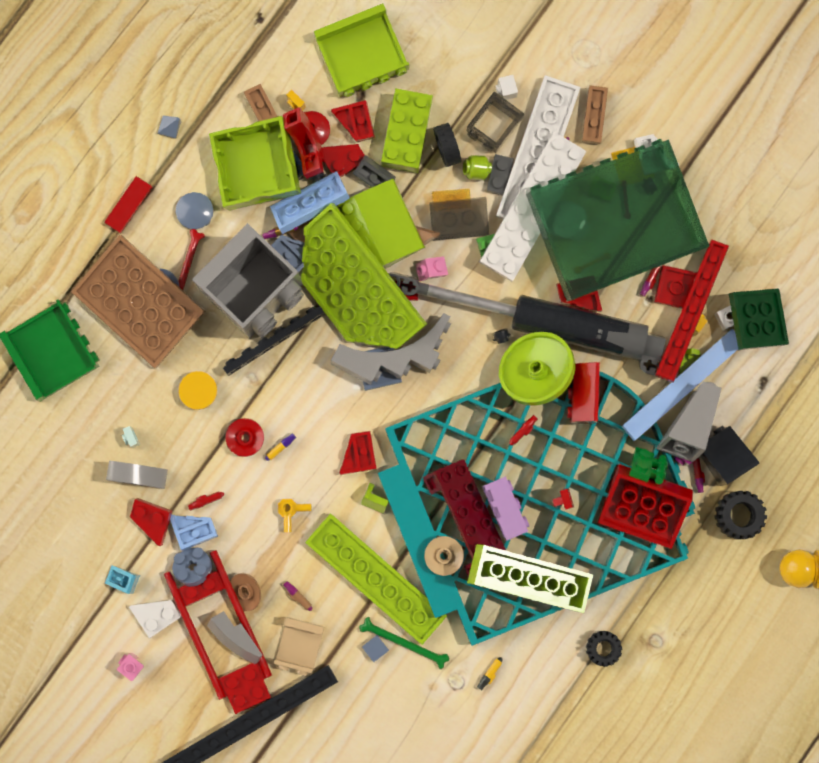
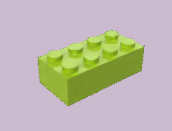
[381,88,433,173]

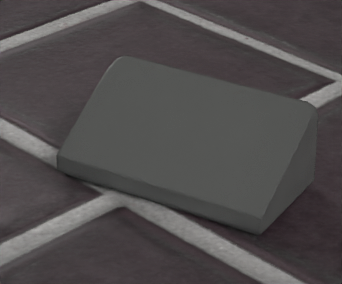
[353,155,396,187]

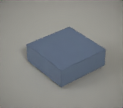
[362,635,389,662]

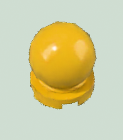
[780,549,819,589]

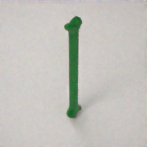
[359,617,450,670]

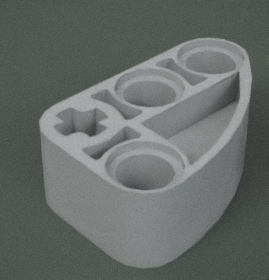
[106,461,168,489]

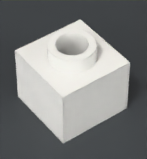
[495,75,518,101]
[714,305,734,331]

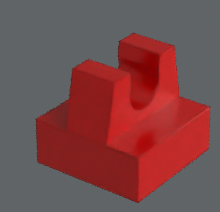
[552,489,574,510]

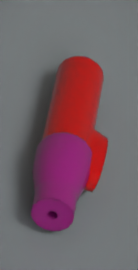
[640,262,661,297]
[692,458,705,493]

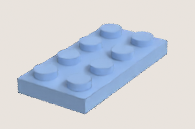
[270,171,350,234]

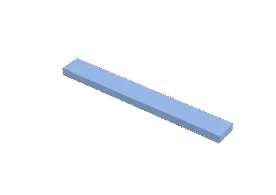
[621,329,738,441]

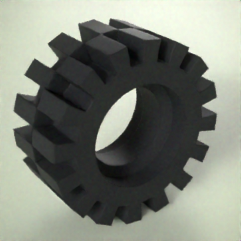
[586,631,623,667]

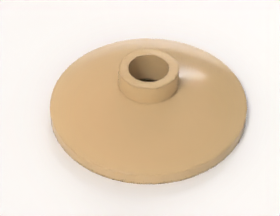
[424,536,464,576]

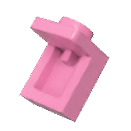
[416,256,448,281]
[117,653,144,681]

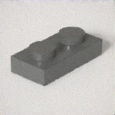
[486,154,514,196]

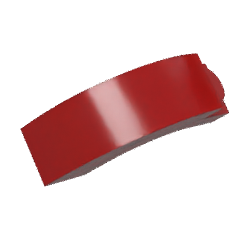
[283,107,325,179]

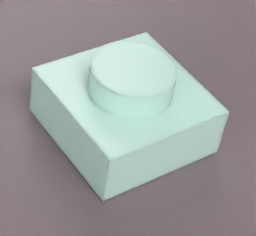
[122,426,140,448]

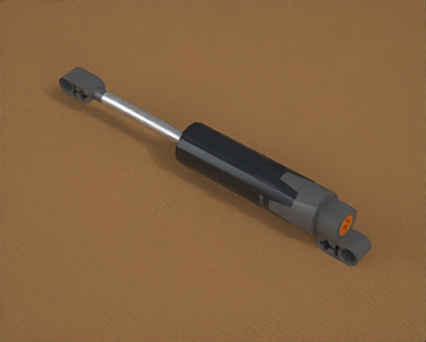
[388,272,666,375]

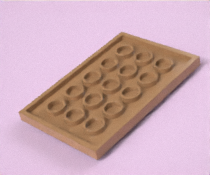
[71,235,206,369]

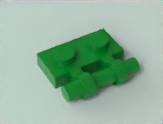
[629,447,668,484]

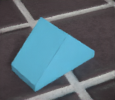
[105,565,140,594]

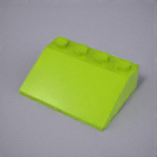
[338,179,425,269]

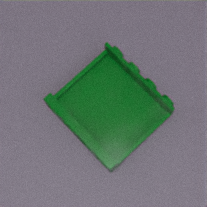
[0,299,100,402]

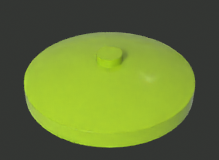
[499,332,575,406]

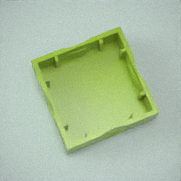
[209,116,301,211]

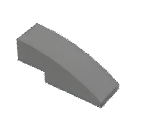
[207,611,262,664]

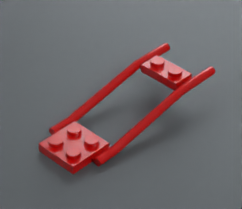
[164,550,272,714]

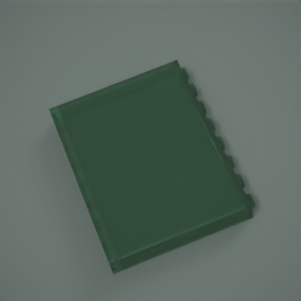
[526,139,710,302]

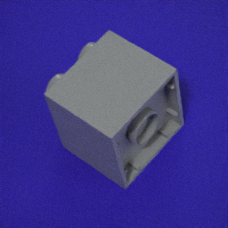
[192,223,304,338]

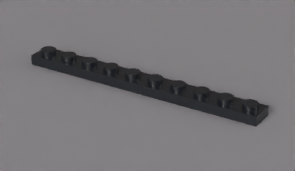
[162,665,338,763]

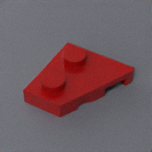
[331,100,375,142]
[322,144,365,178]
[130,498,172,546]

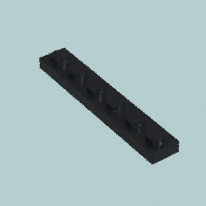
[223,306,325,376]

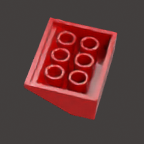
[598,464,693,549]

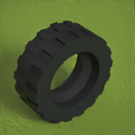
[433,123,461,167]

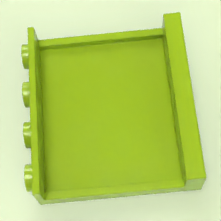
[314,3,409,97]

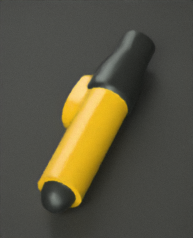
[477,657,503,691]

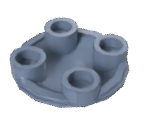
[176,192,214,229]

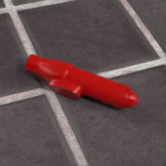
[509,415,538,446]
[188,491,224,511]

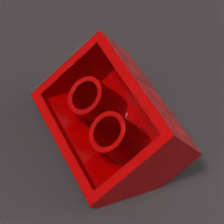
[567,362,600,424]

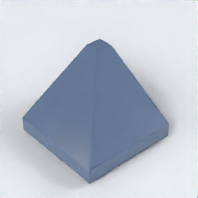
[158,116,181,139]

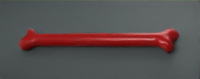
[178,229,205,290]

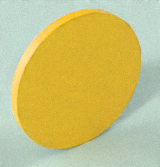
[179,371,217,410]

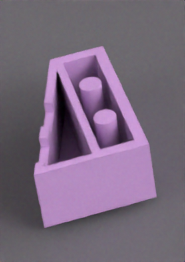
[482,476,529,541]

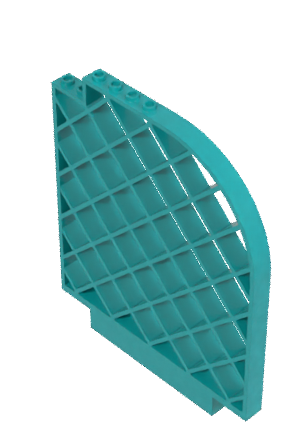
[378,371,695,646]

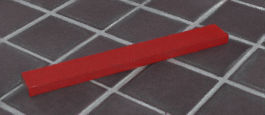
[655,239,729,383]

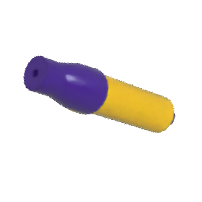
[265,433,297,461]

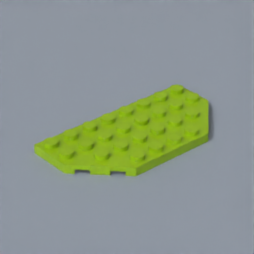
[301,203,427,349]

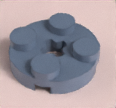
[172,547,212,586]

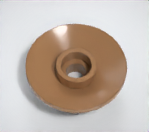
[230,573,261,612]

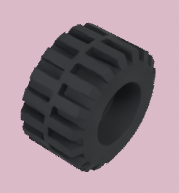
[714,491,767,540]

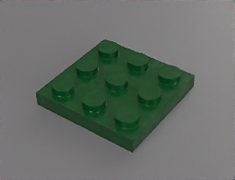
[729,288,789,350]

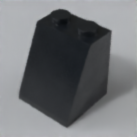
[700,425,760,486]

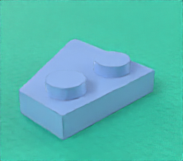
[170,514,218,551]

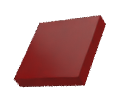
[654,265,697,309]

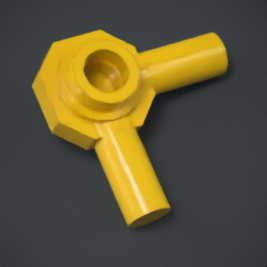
[278,499,312,532]

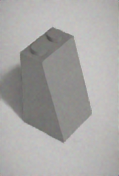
[657,381,722,462]

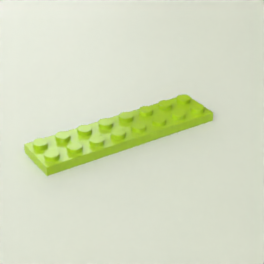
[305,513,447,645]

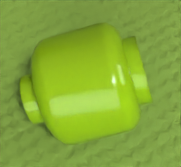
[463,155,492,180]

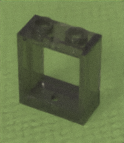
[466,91,524,153]

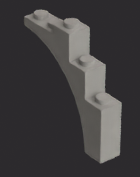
[331,313,451,385]

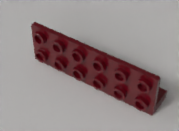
[423,459,506,577]

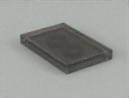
[429,197,489,241]

